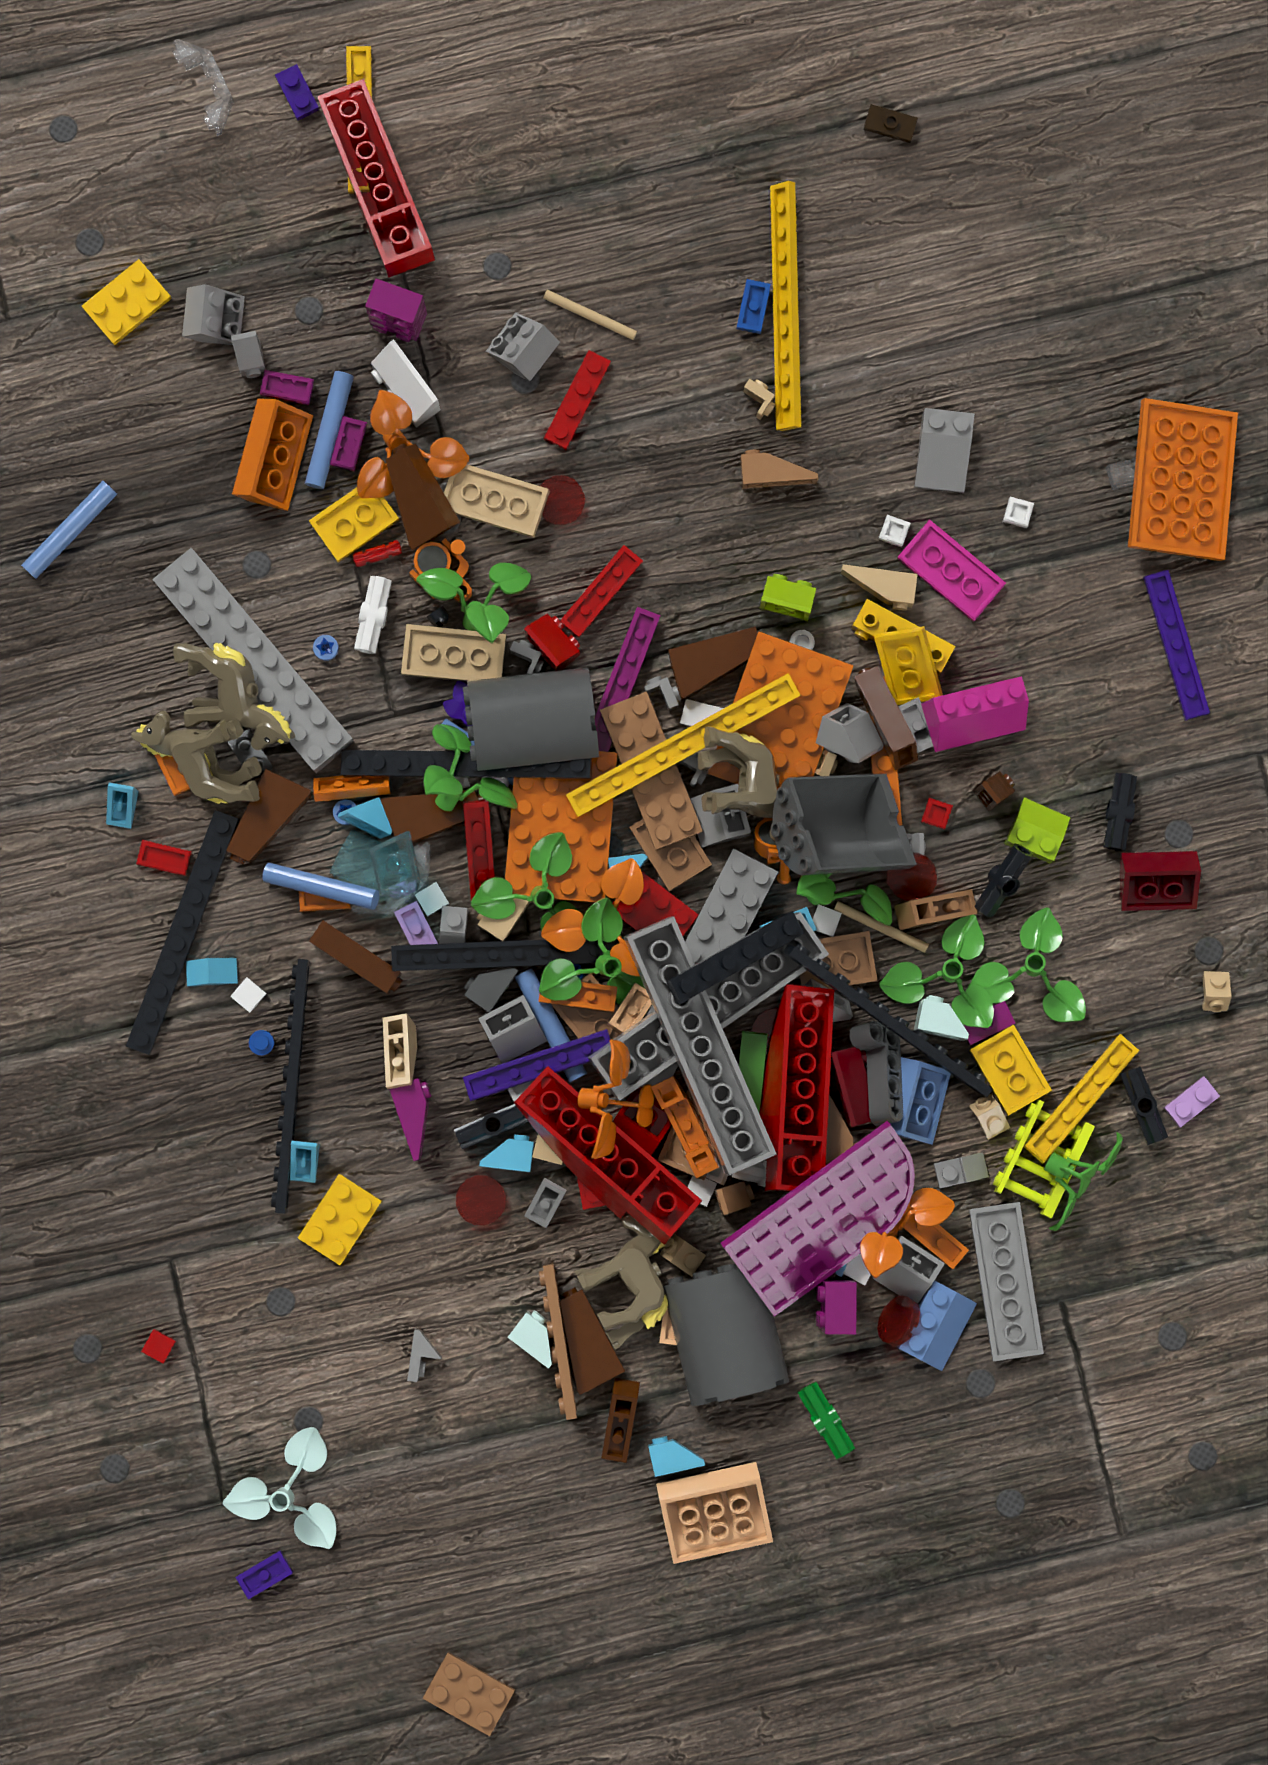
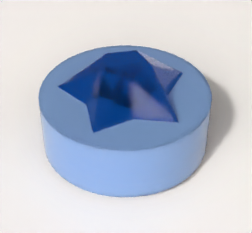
[313,635,339,661]
[333,799,356,825]

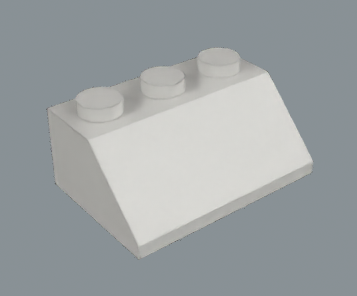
[371,339,440,428]

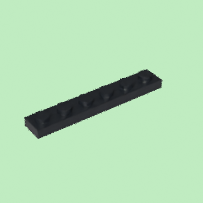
[666,911,804,1004]

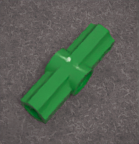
[797,1381,855,1459]

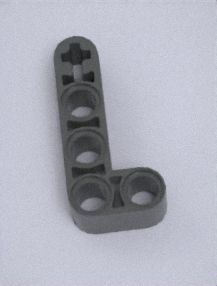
[850,1021,903,1127]

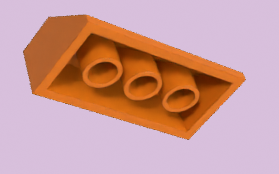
[232,399,313,511]

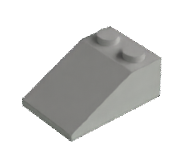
[914,408,975,493]

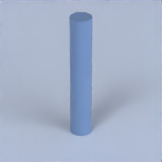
[305,371,354,489]
[21,481,117,579]
[263,863,379,910]
[515,968,587,1083]

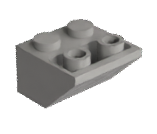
[182,284,245,345]
[486,312,560,381]
[816,703,884,763]
[690,784,751,848]
[478,995,547,1064]
[873,1235,945,1306]

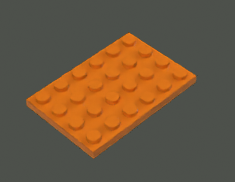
[1128,398,1238,561]
[707,631,854,789]
[505,751,617,903]

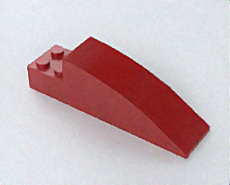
[317,79,435,278]
[759,984,834,1193]
[514,1066,703,1245]

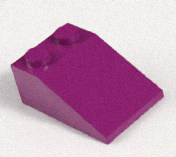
[389,1078,432,1161]

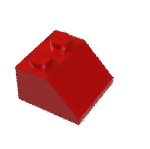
[524,613,581,671]
[612,1087,672,1155]

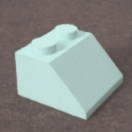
[914,995,969,1041]
[508,1310,553,1369]

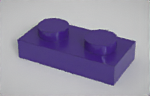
[275,64,319,121]
[235,1550,293,1599]

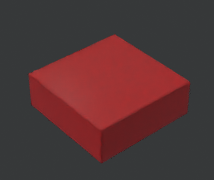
[921,798,953,830]
[141,1329,176,1364]

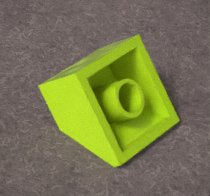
[759,574,816,621]
[1004,798,1070,864]

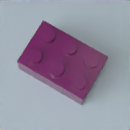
[365,278,427,342]
[816,1280,857,1335]

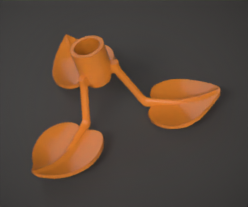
[357,390,469,498]
[541,858,644,976]
[578,1040,655,1159]
[860,1188,955,1278]

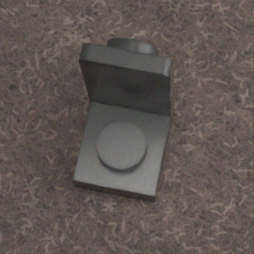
[227,726,273,780]

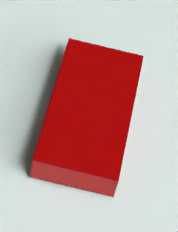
[136,840,192,876]

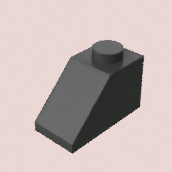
[464,968,519,1013]

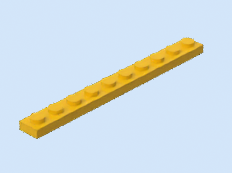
[770,181,801,431]
[566,673,801,817]

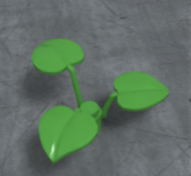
[416,563,531,643]
[424,724,518,811]
[471,832,578,931]
[796,874,892,926]
[539,898,645,1004]
[968,907,1086,1022]
[879,915,994,1028]
[1044,1132,1123,1231]

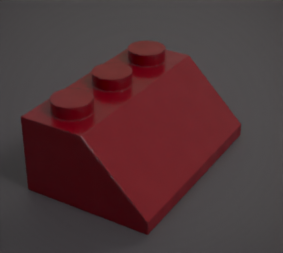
[1119,851,1201,911]
[831,1047,871,1128]

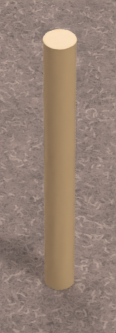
[543,290,637,340]
[834,901,929,953]

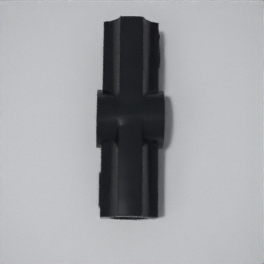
[1103,773,1137,851]
[974,843,1033,918]
[1120,1066,1168,1145]
[454,1104,529,1150]

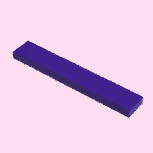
[1143,570,1210,721]
[463,1029,611,1101]

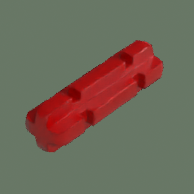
[353,540,402,567]

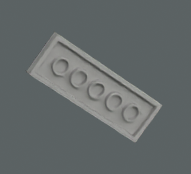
[969,1202,1044,1361]

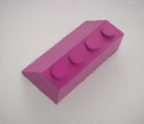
[921,676,1029,752]

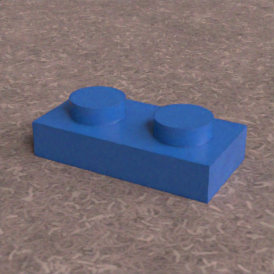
[736,279,771,334]

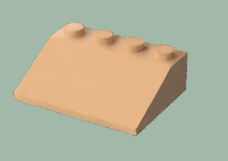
[656,1462,773,1564]

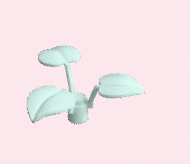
[223,1427,336,1549]

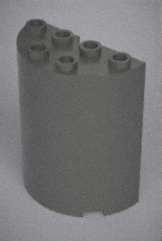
[463,668,599,771]
[771,774,917,875]
[663,1264,790,1406]

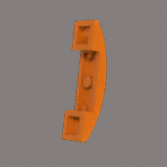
[651,1075,720,1178]

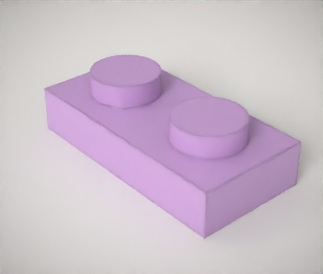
[394,901,438,945]
[1163,1076,1220,1128]

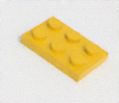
[82,259,172,346]
[309,487,399,563]
[874,626,943,705]
[969,1025,1052,1116]
[298,1174,382,1265]

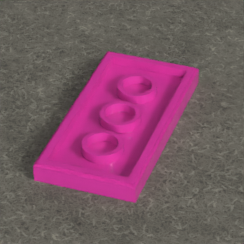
[897,519,1006,622]

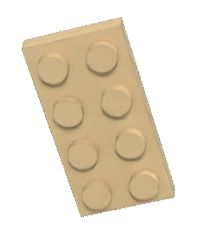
[444,465,550,538]
[401,624,506,682]

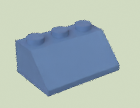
[891,1057,951,1145]
[897,1280,977,1371]

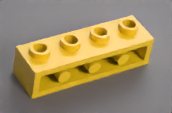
[851,599,955,676]

